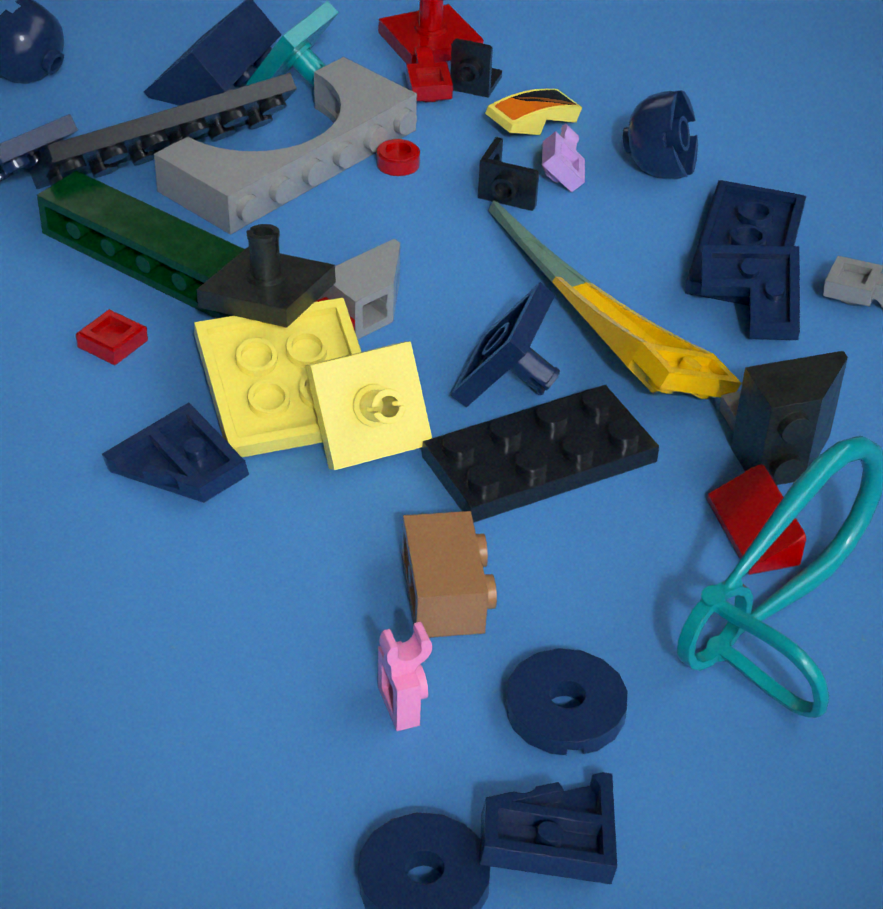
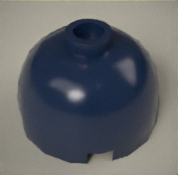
[0,0,64,84]
[622,90,698,178]

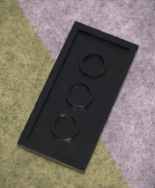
[422,384,659,523]

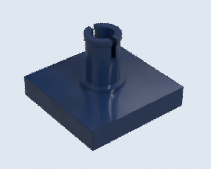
[451,282,560,408]

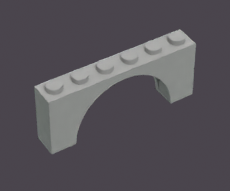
[154,57,417,235]

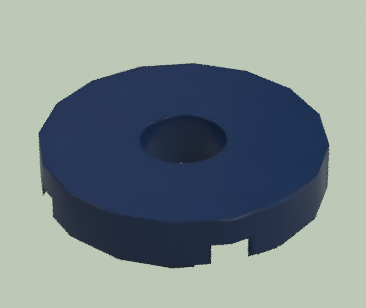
[506,648,628,755]
[357,812,490,909]

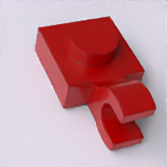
[406,46,453,102]

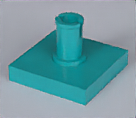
[246,1,339,88]

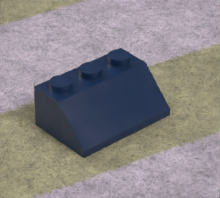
[144,0,282,106]

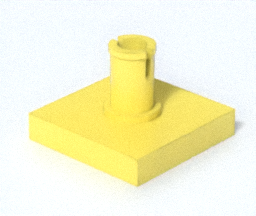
[305,341,432,470]

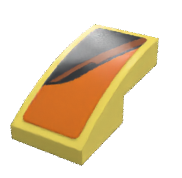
[485,88,582,135]

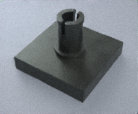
[197,224,336,327]

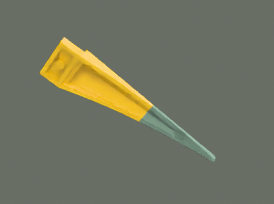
[488,200,742,399]

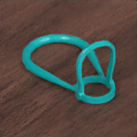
[677,436,883,718]

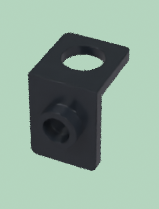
[450,38,502,98]
[478,137,539,211]

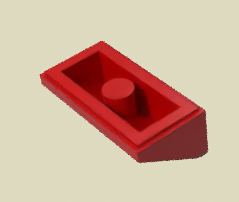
[707,464,806,575]

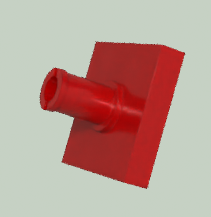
[378,0,484,64]

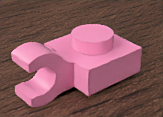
[378,622,432,731]

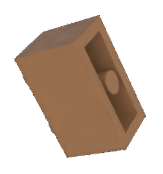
[402,511,497,638]

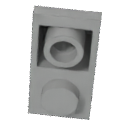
[319,239,400,340]

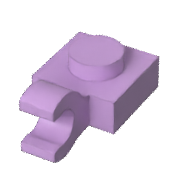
[542,123,585,192]

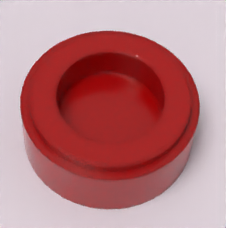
[377,139,420,176]

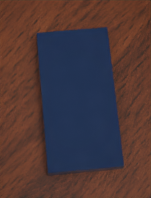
[685,180,806,306]

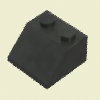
[731,351,848,485]

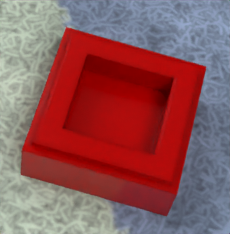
[76,309,148,365]

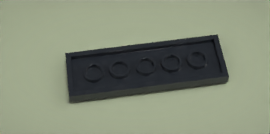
[30,73,297,189]

